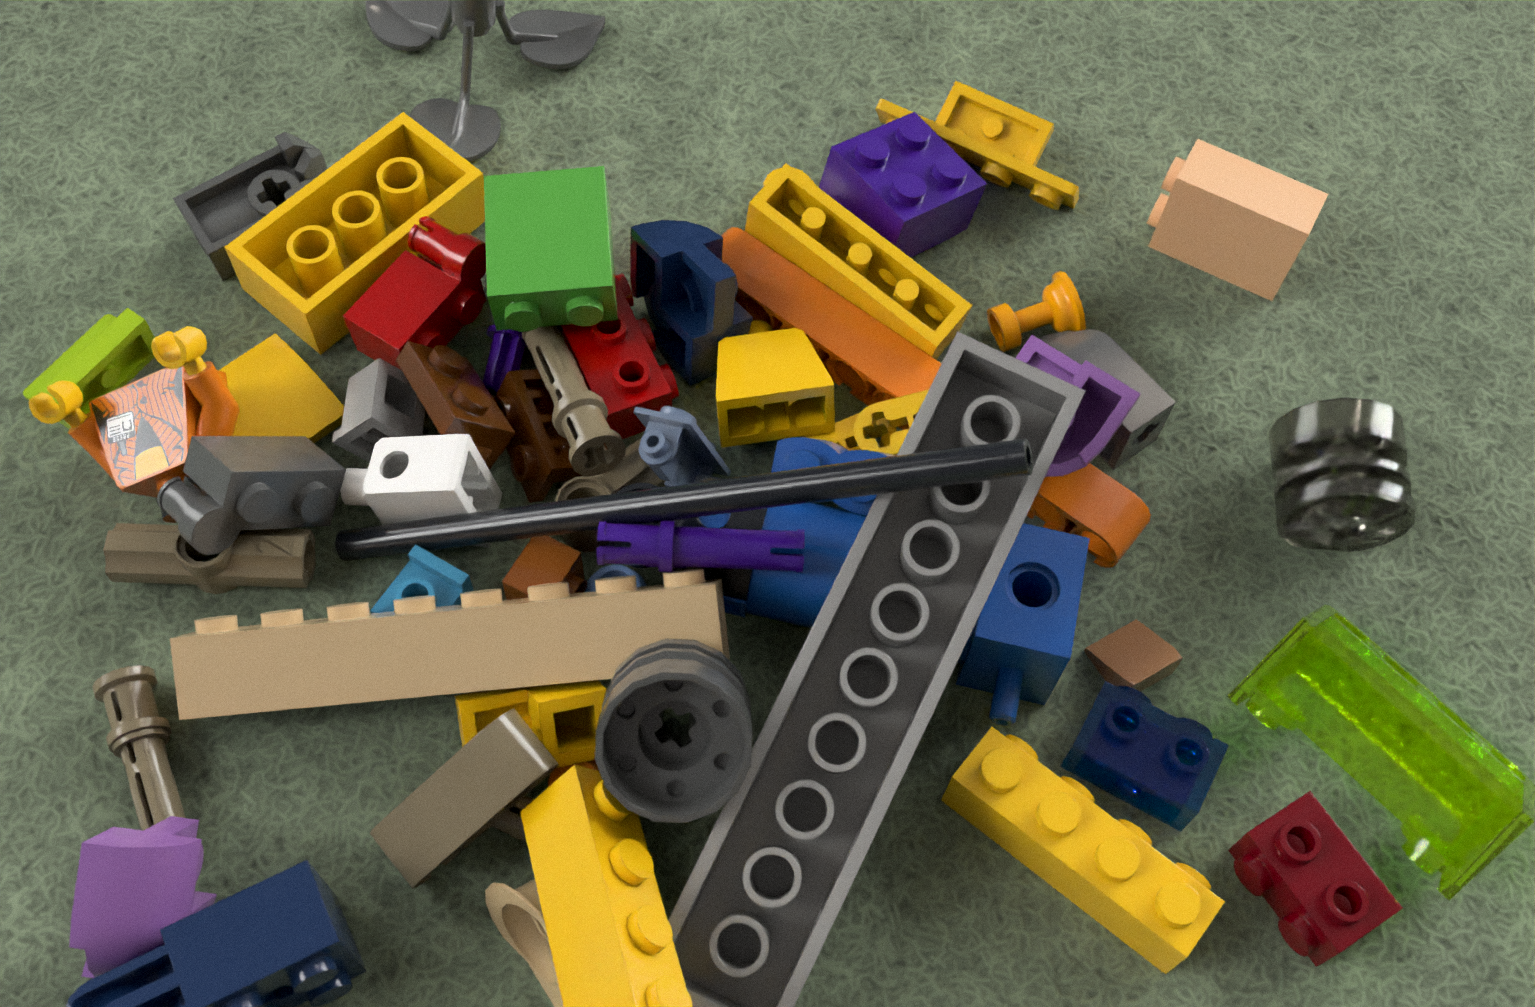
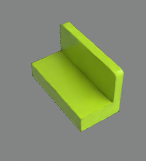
[23,308,155,429]

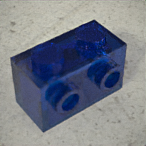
[1060,681,1229,832]

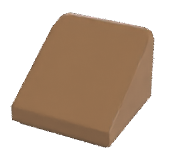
[1084,619,1183,703]

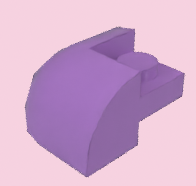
[1016,335,1140,477]
[69,816,217,978]

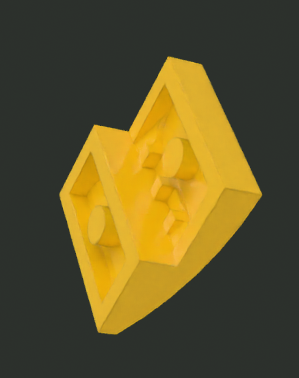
[218,333,344,443]

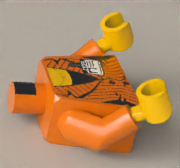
[29,326,240,523]

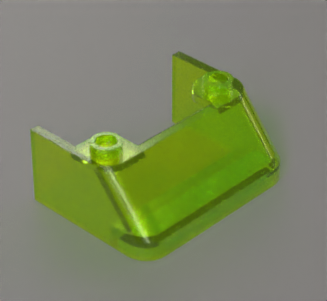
[1227,604,1535,900]

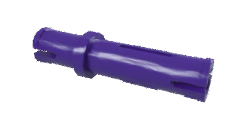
[597,521,805,574]

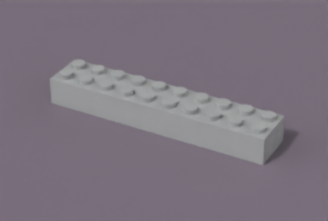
[668,332,1085,1007]

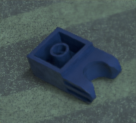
[66,860,366,1007]

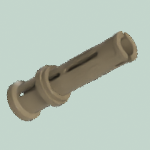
[522,325,626,476]
[92,665,185,831]

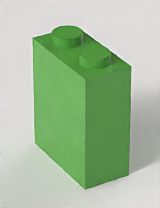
[484,166,618,332]

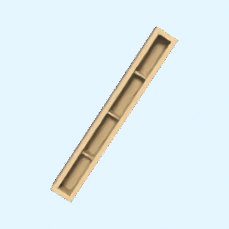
[170,569,730,720]

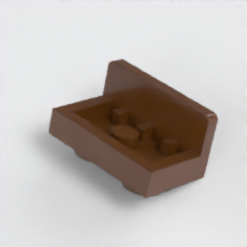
[396,341,515,470]

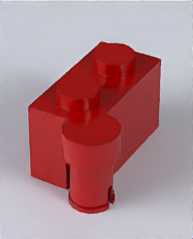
[342,216,487,371]

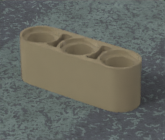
[370,709,559,889]

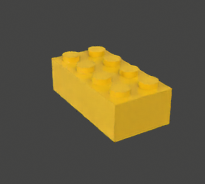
[225,112,485,355]

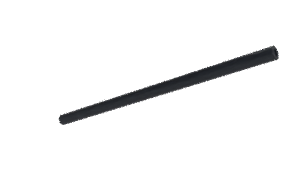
[335,438,1033,561]

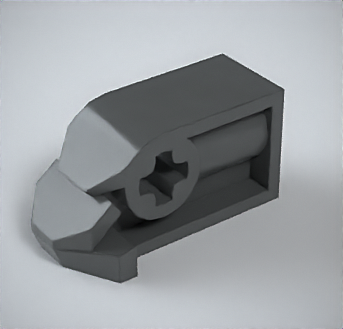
[173,132,327,281]
[1040,329,1176,470]

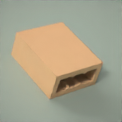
[1147,139,1328,301]

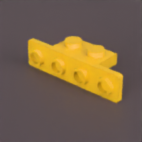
[875,81,1079,210]

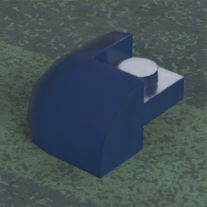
[630,220,753,386]

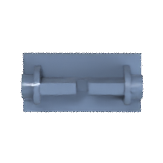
[634,406,731,487]

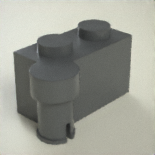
[157,436,346,555]

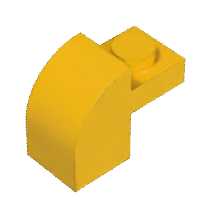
[455,680,606,768]

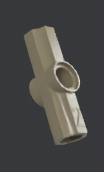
[103,523,316,594]

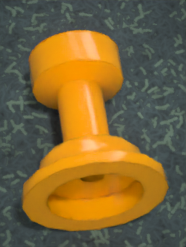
[987,271,1086,352]

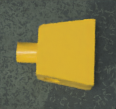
[716,320,835,448]

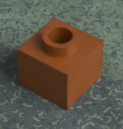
[502,536,588,600]

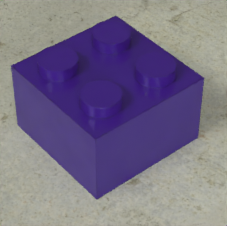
[818,112,987,258]

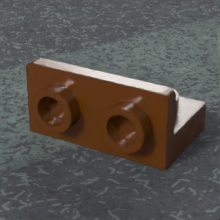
[493,369,608,503]

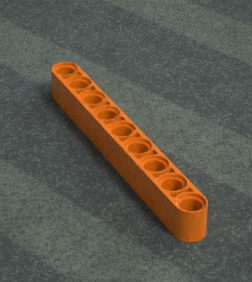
[721,227,1151,568]

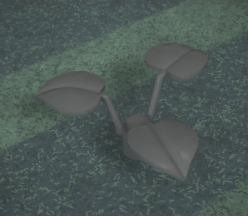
[366,0,605,162]

